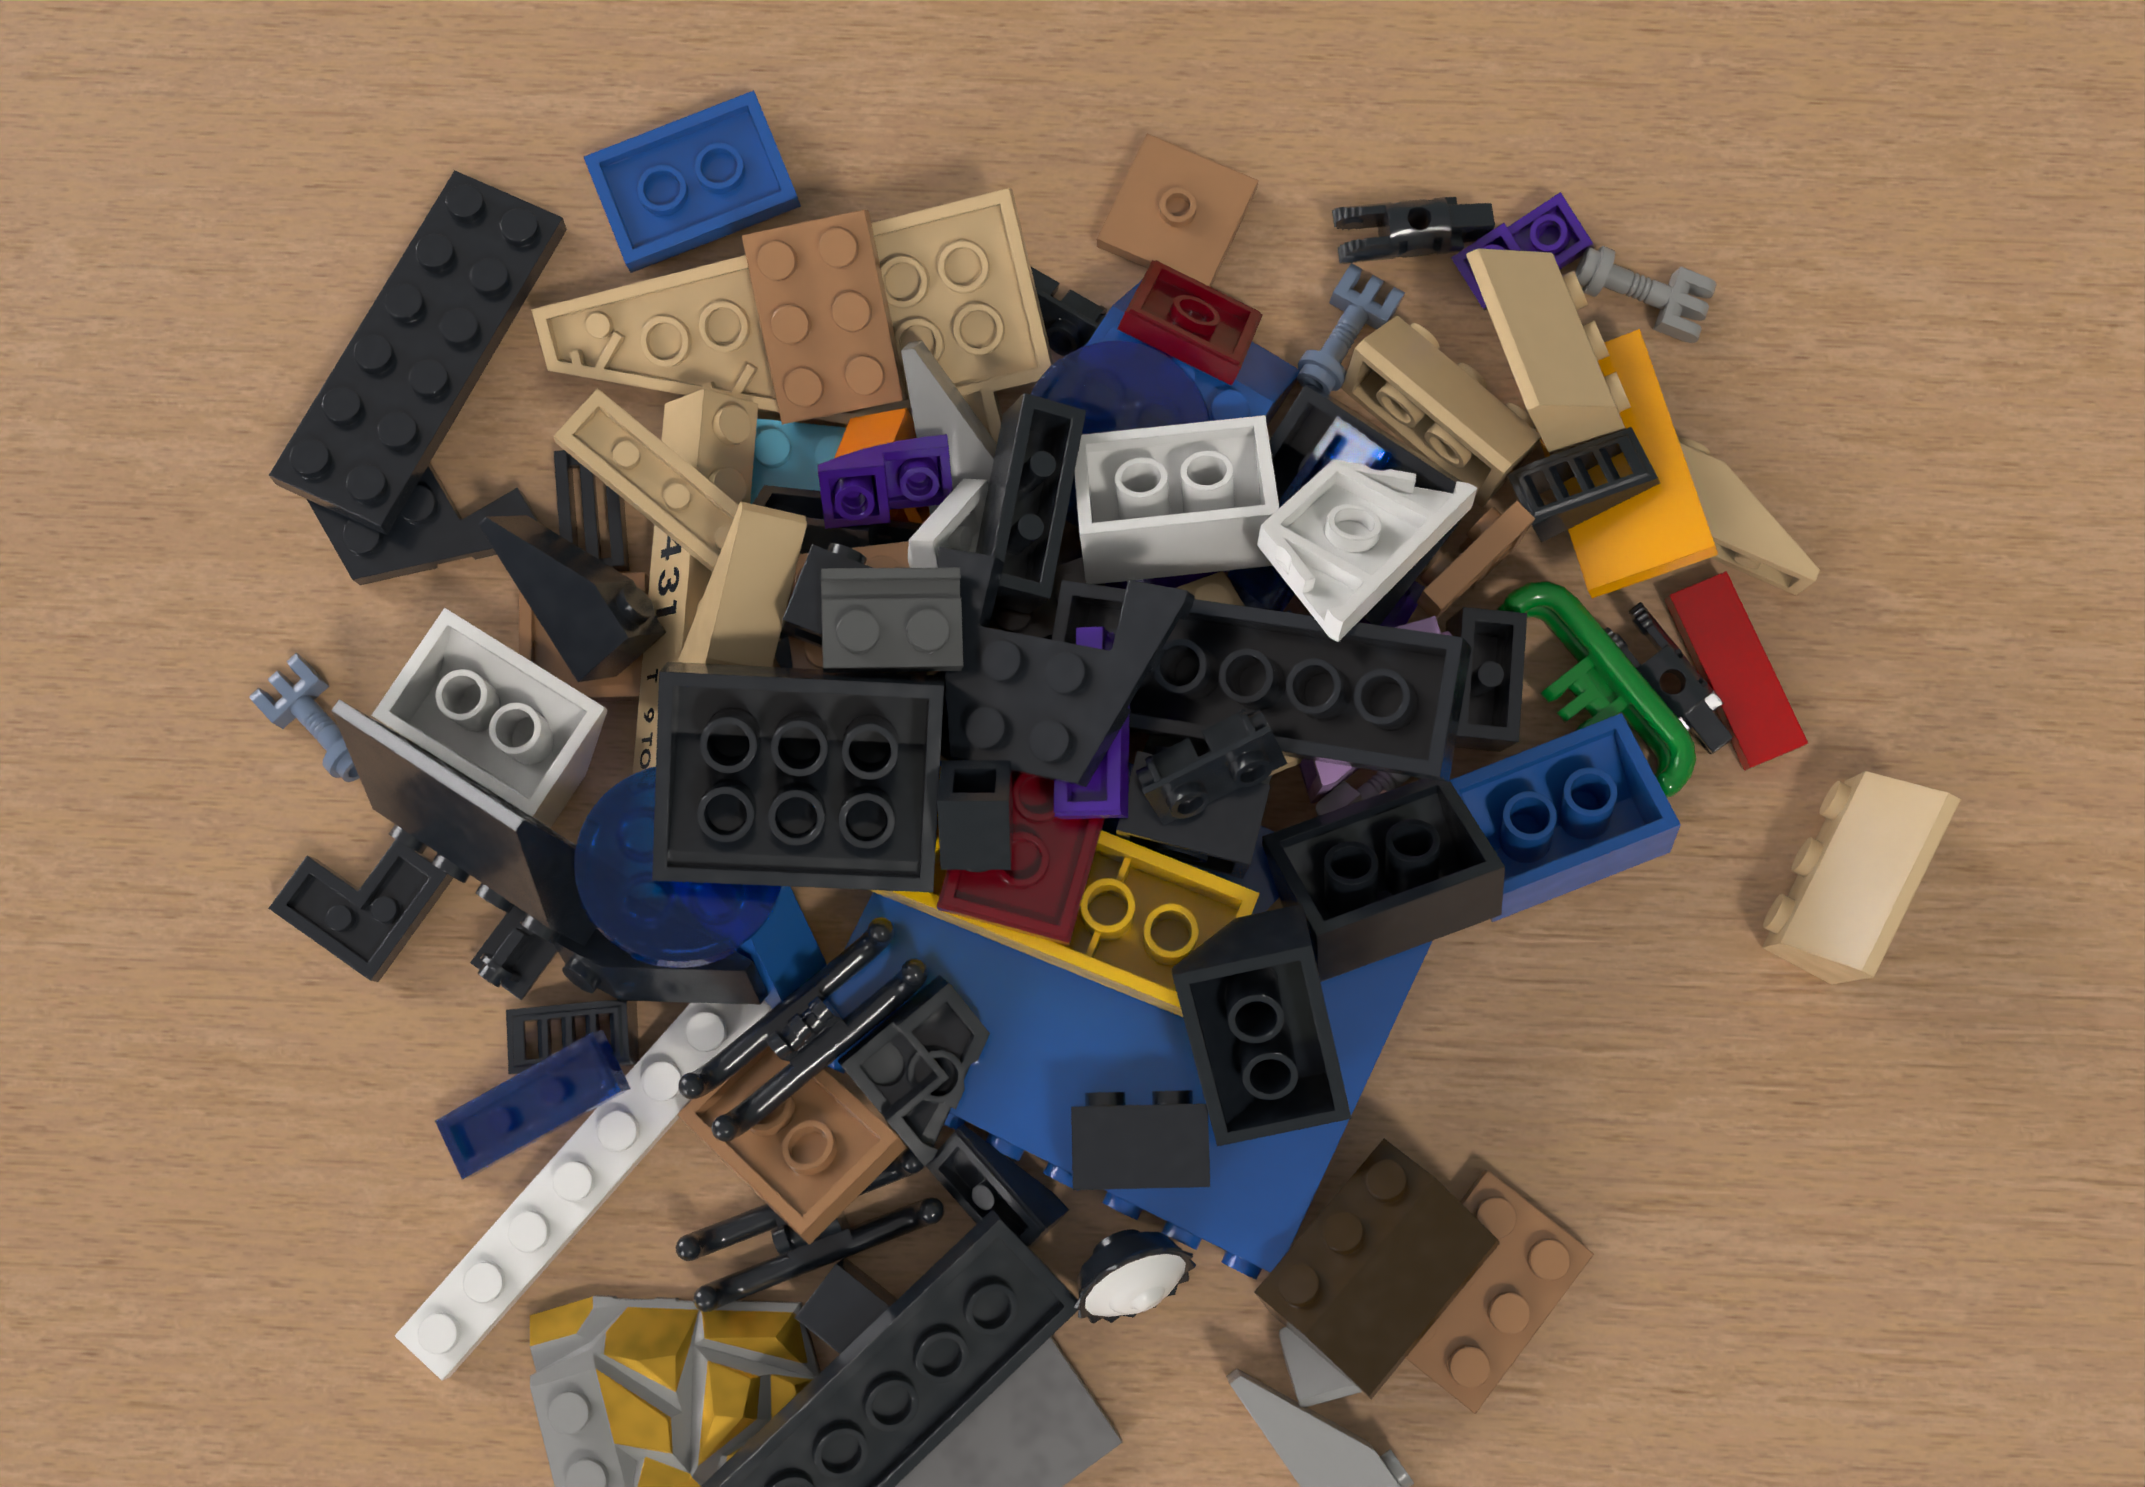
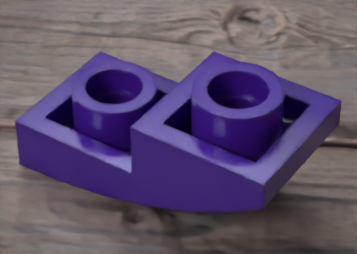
[1451,192,1595,311]
[818,434,953,529]

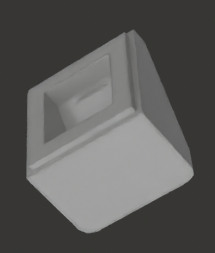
[1279,1327,1362,1408]

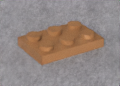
[741,210,908,425]
[677,1046,906,1245]
[1405,1170,1594,1414]

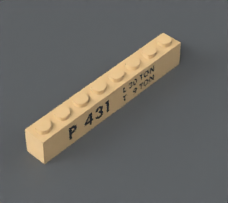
[622,389,758,907]

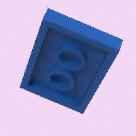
[584,90,801,273]

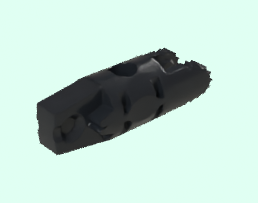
[1332,197,1495,264]
[1604,602,1733,754]

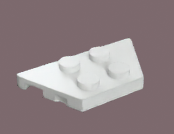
[1257,459,1477,642]

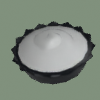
[1075,1229,1196,1324]

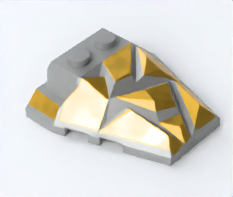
[530,1295,821,1487]

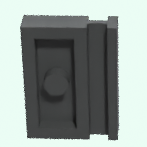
[821,567,963,673]

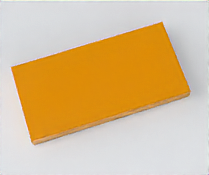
[1536,329,1719,599]

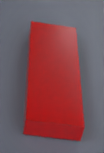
[1664,571,1809,771]

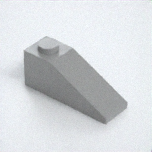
[901,340,997,515]
[1226,1369,1414,1487]

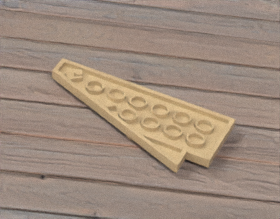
[531,188,1056,443]

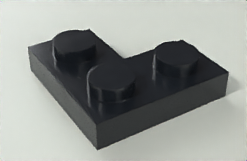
[268,839,453,982]

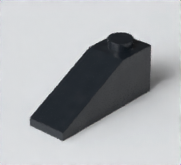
[478,515,666,682]
[554,892,768,1005]

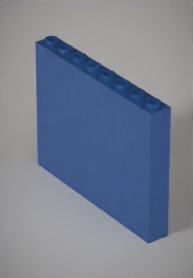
[827,760,1432,1280]

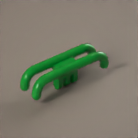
[1496,581,1696,798]

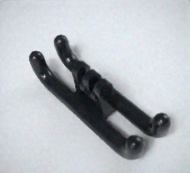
[678,917,928,1142]
[675,1148,945,1312]

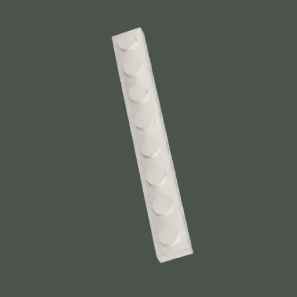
[395,1000,772,1380]

